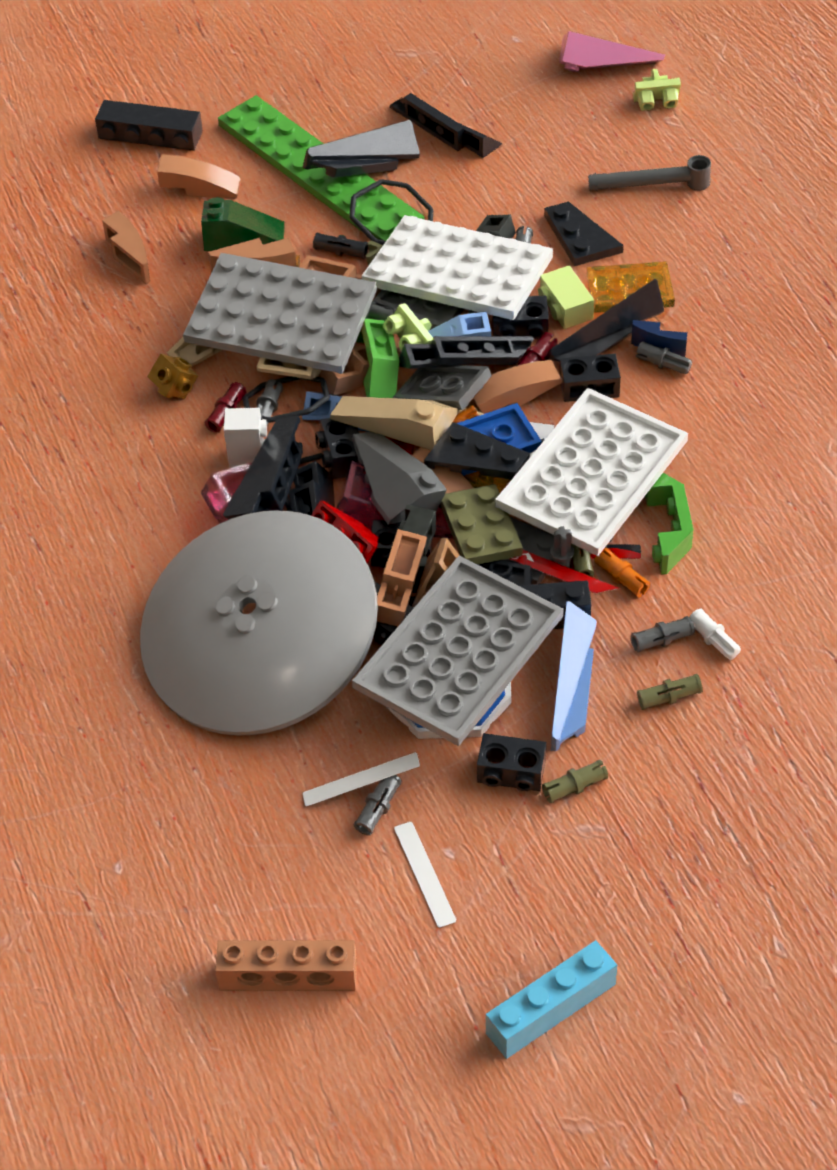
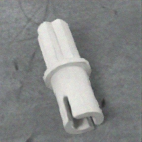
[690,609,741,660]

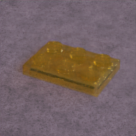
[586,261,675,313]

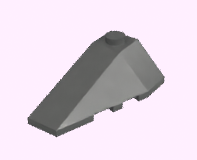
[352,431,447,524]

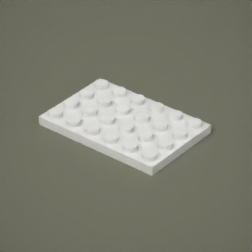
[362,215,553,320]
[496,388,688,556]

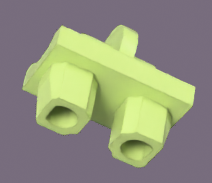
[633,69,681,111]
[383,303,433,351]

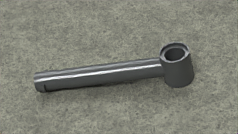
[588,155,711,191]

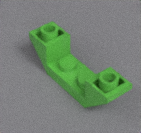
[356,319,399,398]
[645,473,694,575]

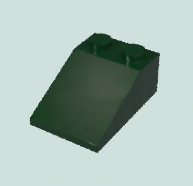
[201,197,285,251]

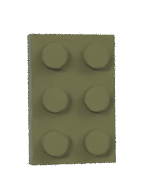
[440,484,523,564]

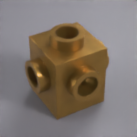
[147,353,198,399]

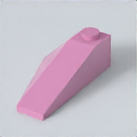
[559,31,665,72]

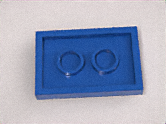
[457,403,542,476]

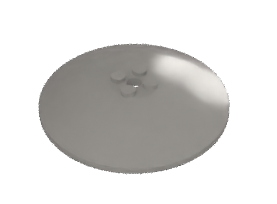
[140,510,378,736]

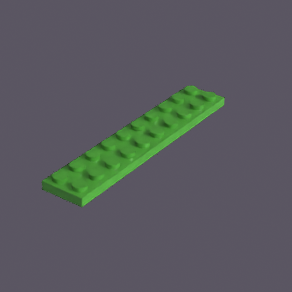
[218,95,424,241]

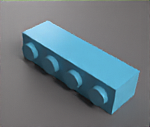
[485,940,618,1059]

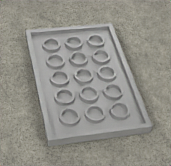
[183,253,377,374]
[352,556,563,746]

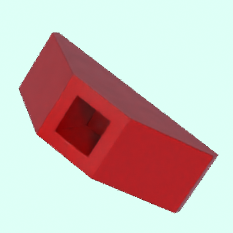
[311,500,378,563]

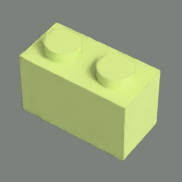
[538,265,594,329]

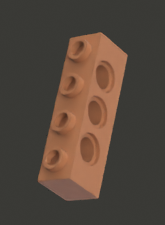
[215,940,357,991]

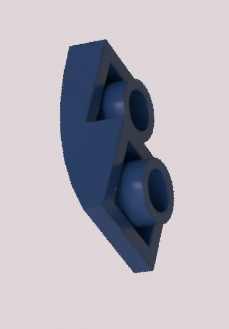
[631,320,688,357]

